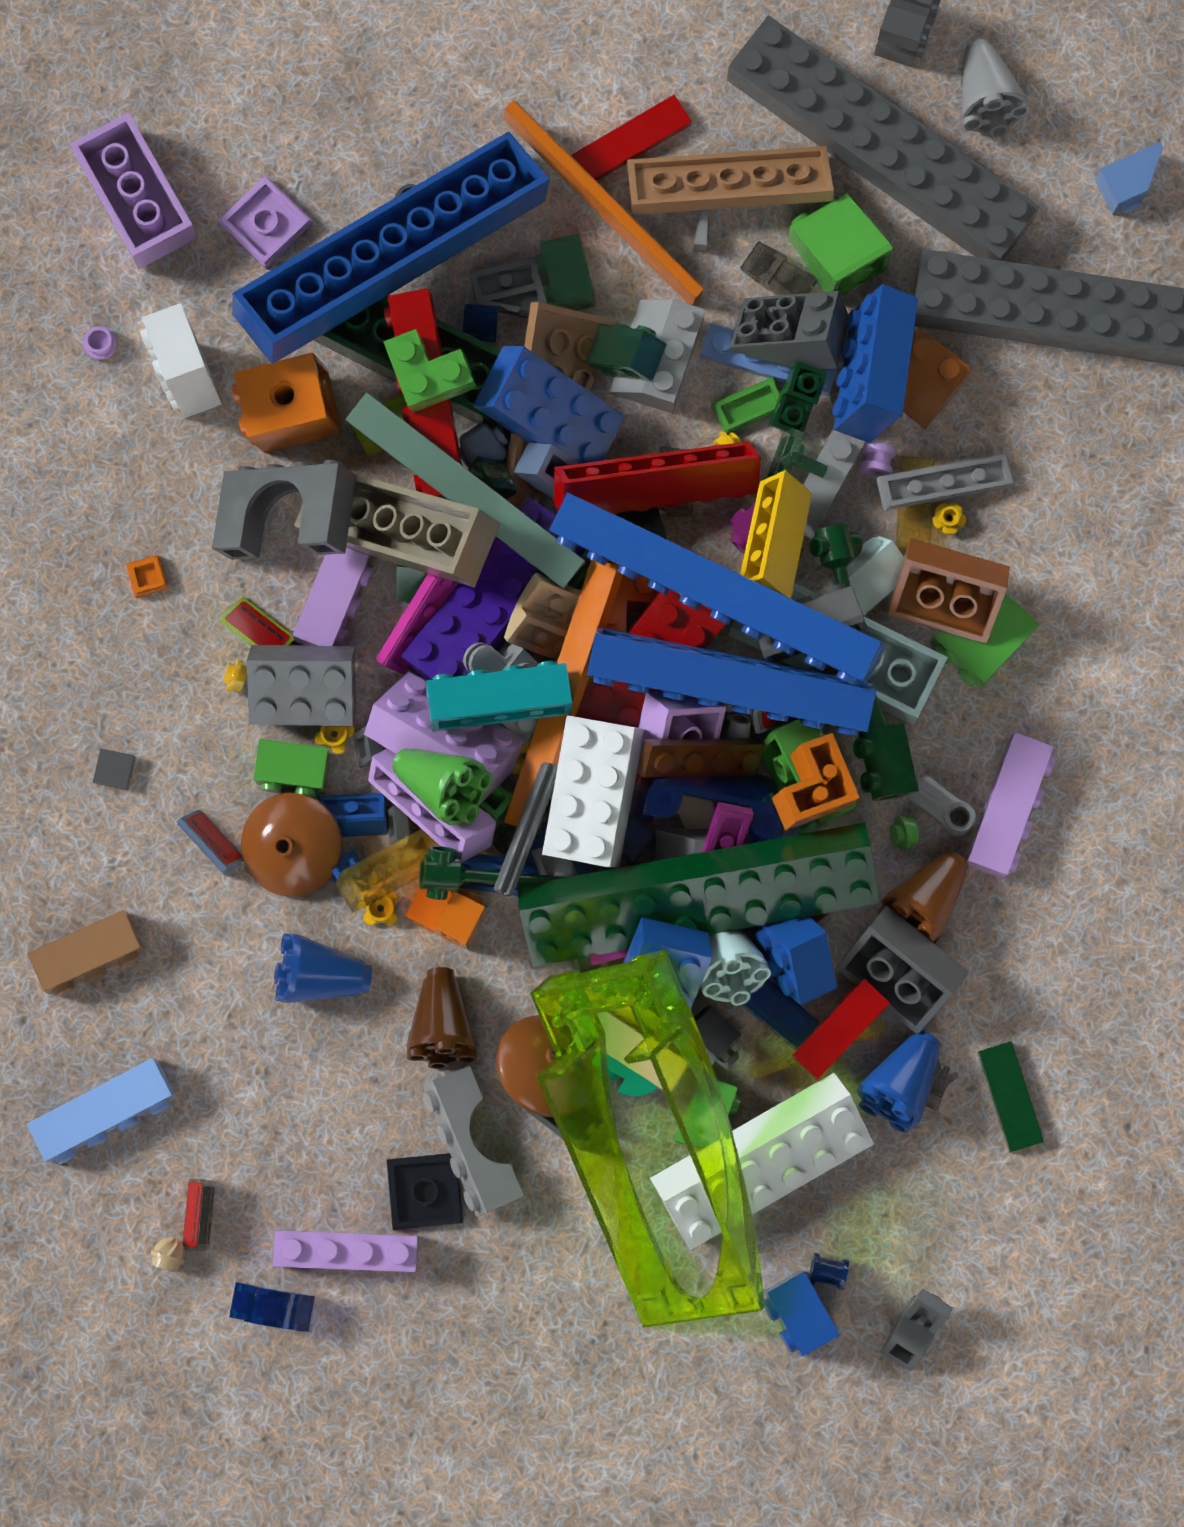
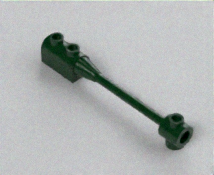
[809,524,919,801]
[419,846,642,900]

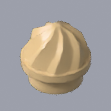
[151,1237,186,1272]

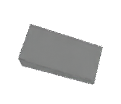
[693,210,708,251]

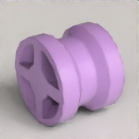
[859,441,896,477]

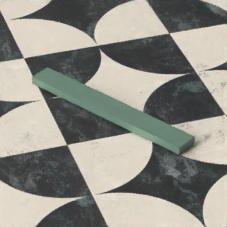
[345,392,585,589]

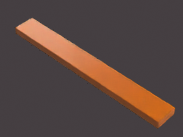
[503,100,704,305]
[504,559,623,832]

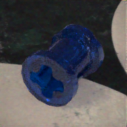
[808,1252,849,1290]

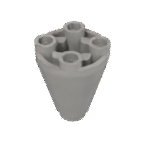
[961,39,1030,137]

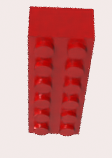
[576,590,725,728]

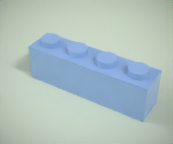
[26,1058,176,1165]

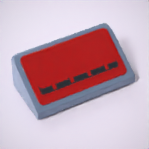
[177,810,244,876]

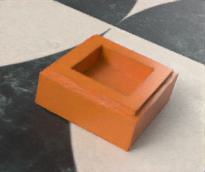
[126,554,169,598]

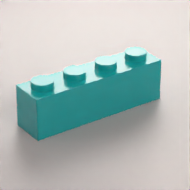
[426,661,572,732]

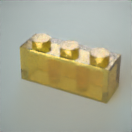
[335,829,440,913]

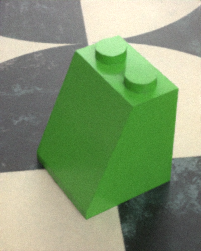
[788,193,893,296]

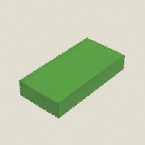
[711,377,780,435]

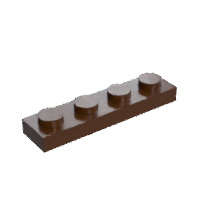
[637,738,766,777]

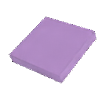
[218,176,313,269]

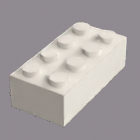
[140,303,222,418]
[542,715,644,867]

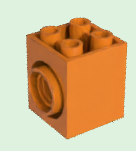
[232,352,342,453]

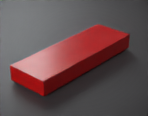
[791,979,890,1080]

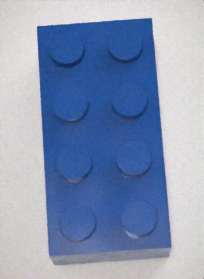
[833,284,918,443]
[473,346,625,464]

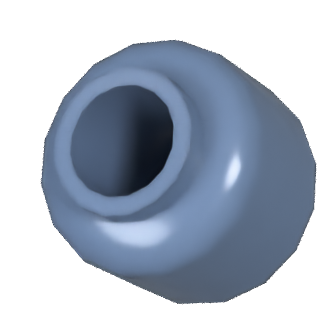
[459,422,509,473]

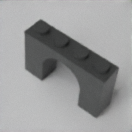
[212,460,357,560]

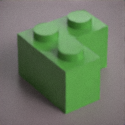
[383,329,477,413]

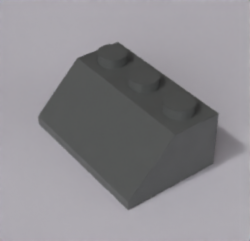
[758,583,868,663]

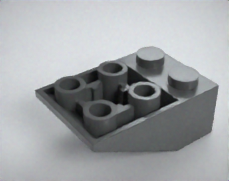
[730,291,848,370]

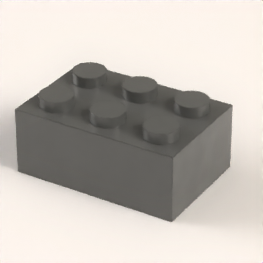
[247,645,356,726]
[836,905,969,1035]

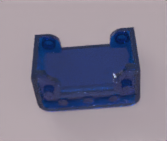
[633,774,784,843]

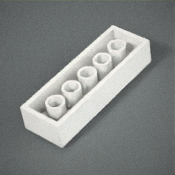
[650,1073,874,1250]

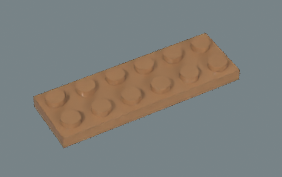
[627,146,834,215]

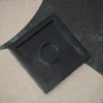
[386,1153,463,1230]

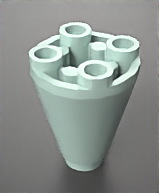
[701,929,771,1006]

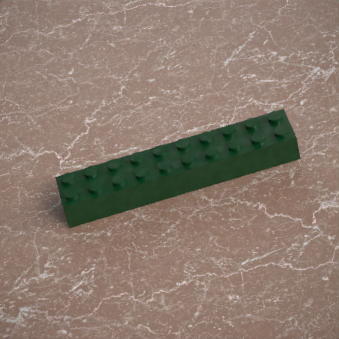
[518,822,880,967]

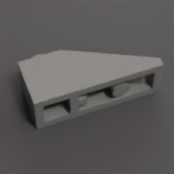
[803,429,864,540]

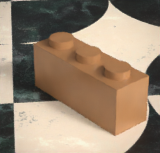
[27,910,145,997]

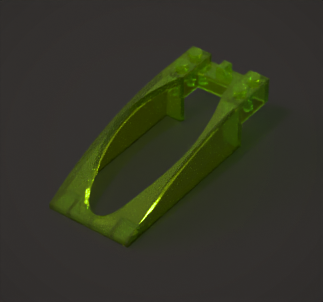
[530,949,765,1328]

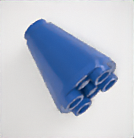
[274,933,372,1003]
[857,1030,941,1133]

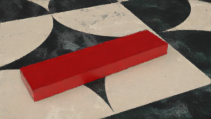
[571,95,692,181]

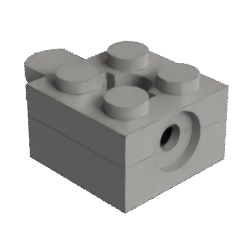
[463,641,539,744]

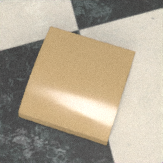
[504,573,581,660]

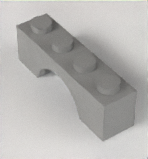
[423,1066,524,1217]

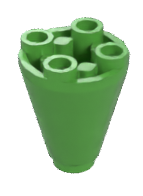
[392,748,492,826]

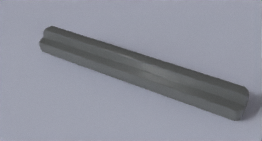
[494,762,558,896]

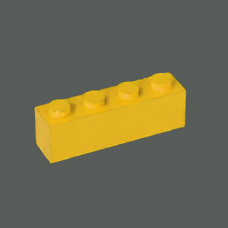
[740,470,812,599]

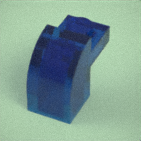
[229,1282,315,1332]

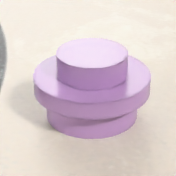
[83,326,117,360]

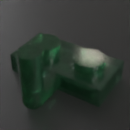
[766,428,828,479]

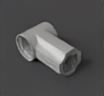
[908,775,976,837]

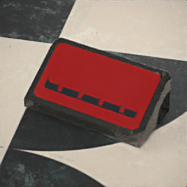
[182,1179,216,1251]

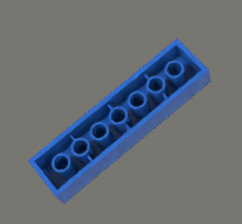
[587,627,877,736]

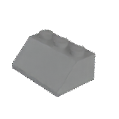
[609,299,705,414]

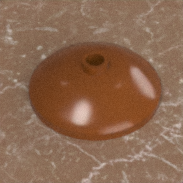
[241,793,343,897]
[496,1015,596,1117]

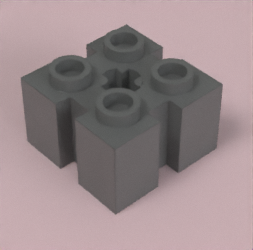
[874,0,941,67]

